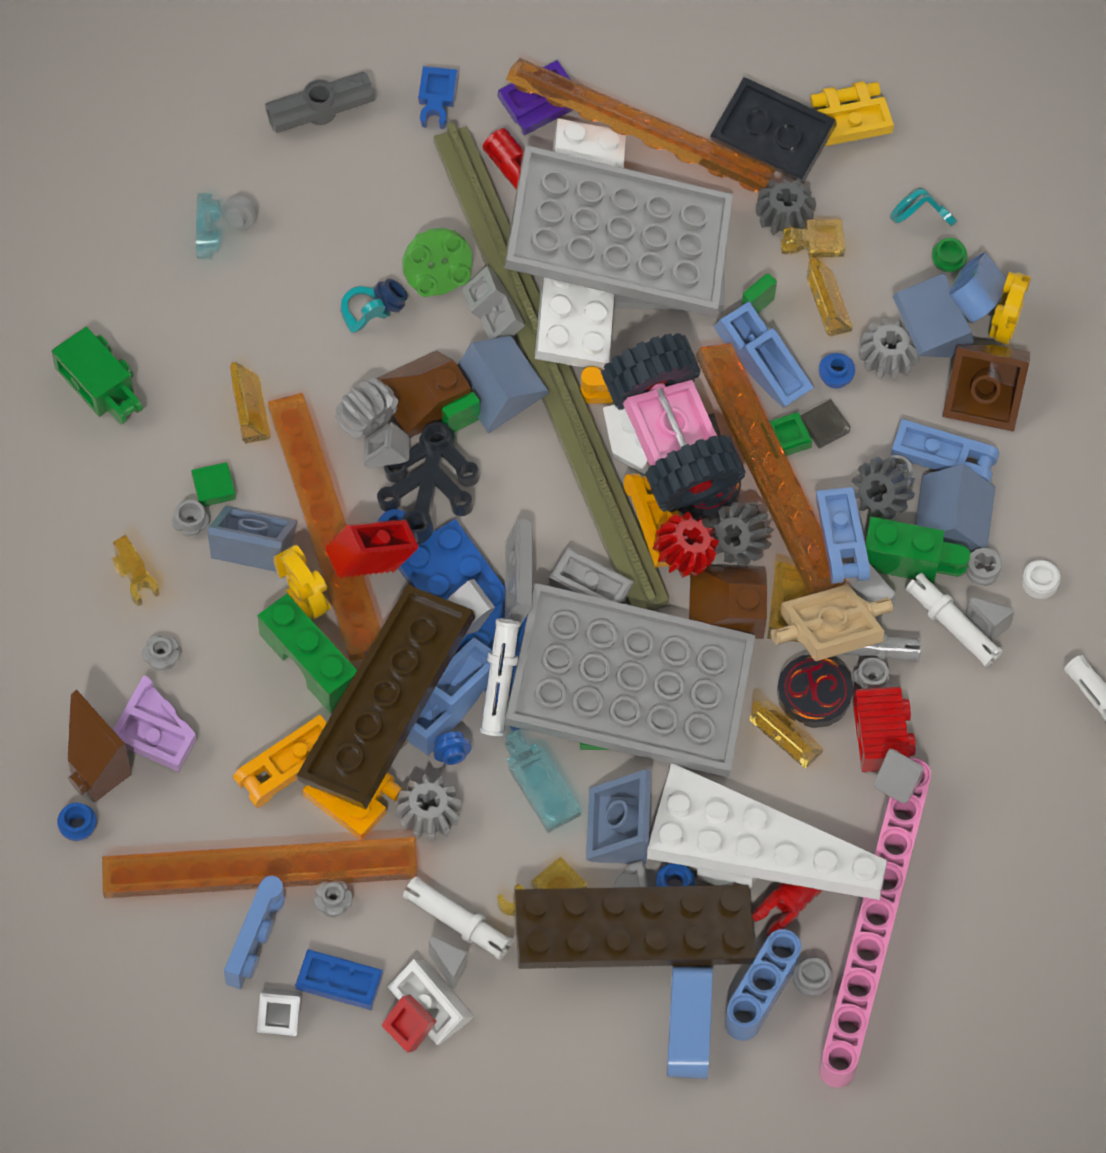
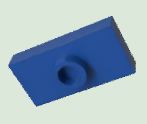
[295,949,383,1011]

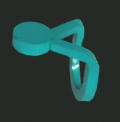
[890,188,957,227]
[340,286,391,333]

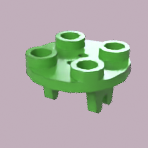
[402,228,472,297]

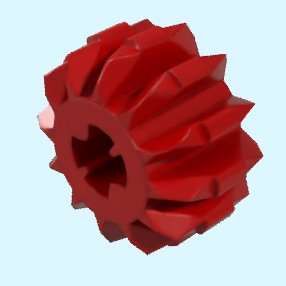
[652,512,719,578]

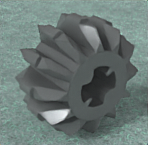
[755,176,816,238]
[851,456,915,519]
[710,501,774,566]

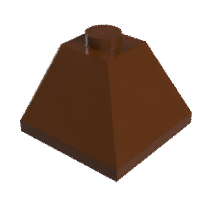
[942,344,1030,432]
[376,351,471,438]
[689,566,767,639]
[68,690,132,802]

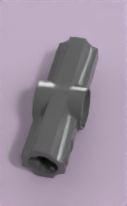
[265,71,375,133]

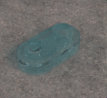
[196,193,220,259]

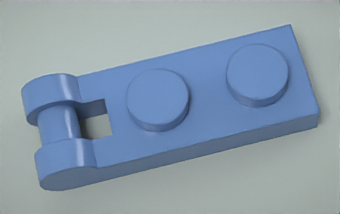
[890,419,999,483]
[816,487,870,584]
[224,876,285,989]

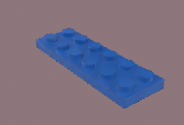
[398,519,527,733]

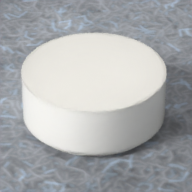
[1022,560,1061,599]

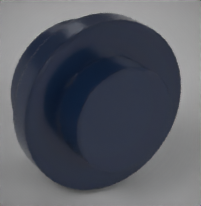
[374,278,408,313]

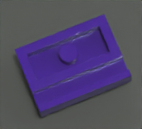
[497,60,584,136]

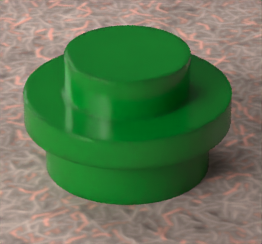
[931,238,968,273]

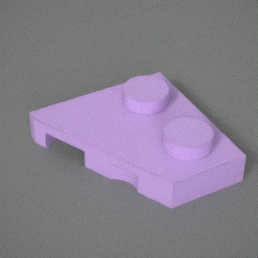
[113,675,197,772]

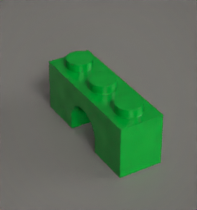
[257,593,357,714]

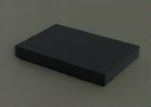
[710,77,837,184]

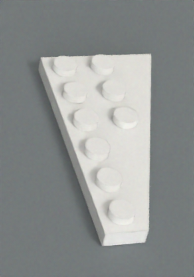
[647,764,887,900]

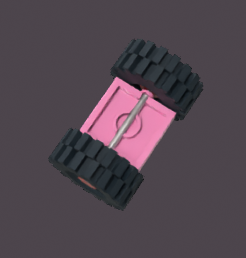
[601,333,746,512]

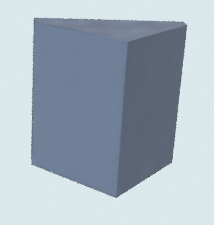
[892,273,974,358]
[457,336,549,433]
[915,464,996,553]
[208,506,297,572]
[586,769,651,865]

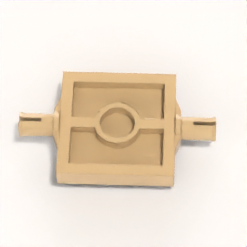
[771,584,893,661]

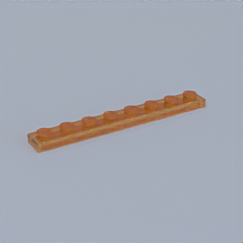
[506,58,776,192]
[695,343,846,594]
[268,393,381,662]
[102,837,417,899]

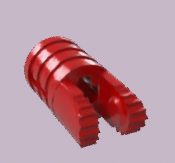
[482,128,524,190]
[751,883,822,937]

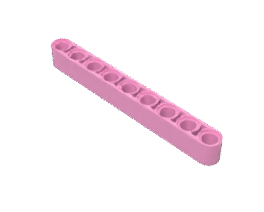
[819,758,931,1088]

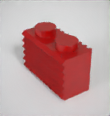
[326,519,418,578]
[852,686,916,773]

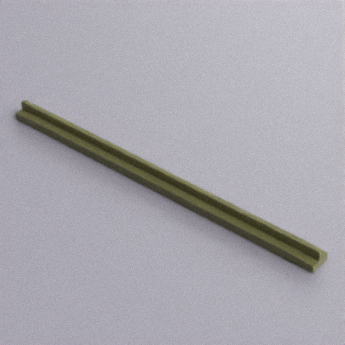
[434,122,669,611]

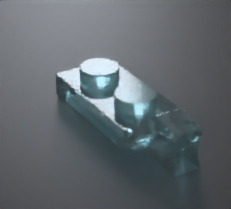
[505,729,582,833]

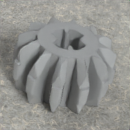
[859,317,919,381]
[335,378,398,440]
[396,774,462,842]

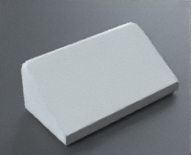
[388,959,474,1045]

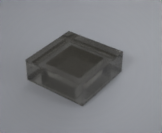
[800,399,851,449]

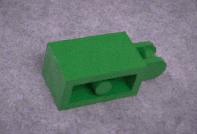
[51,326,143,425]
[865,517,970,584]

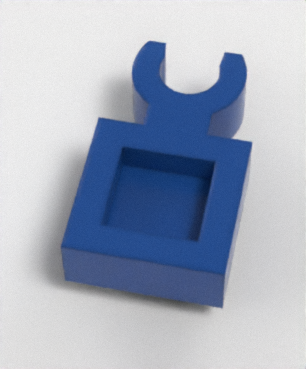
[418,66,458,129]

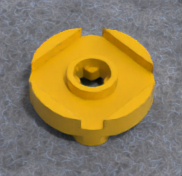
[989,271,1031,345]
[273,545,331,620]

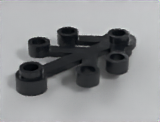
[377,422,480,544]

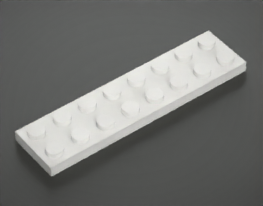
[535,118,626,371]

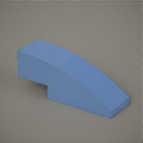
[713,302,814,408]
[406,638,503,756]

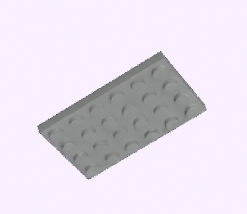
[504,145,733,317]
[504,583,755,777]

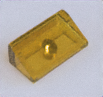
[806,257,853,336]
[229,362,271,443]
[767,561,812,642]
[750,700,823,768]

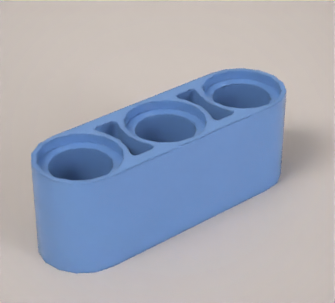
[949,252,1006,323]
[725,929,801,1041]
[667,966,713,1079]

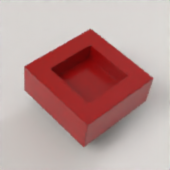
[381,994,437,1053]

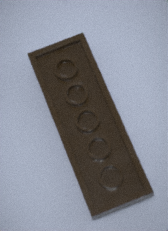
[296,584,476,810]
[513,885,756,969]

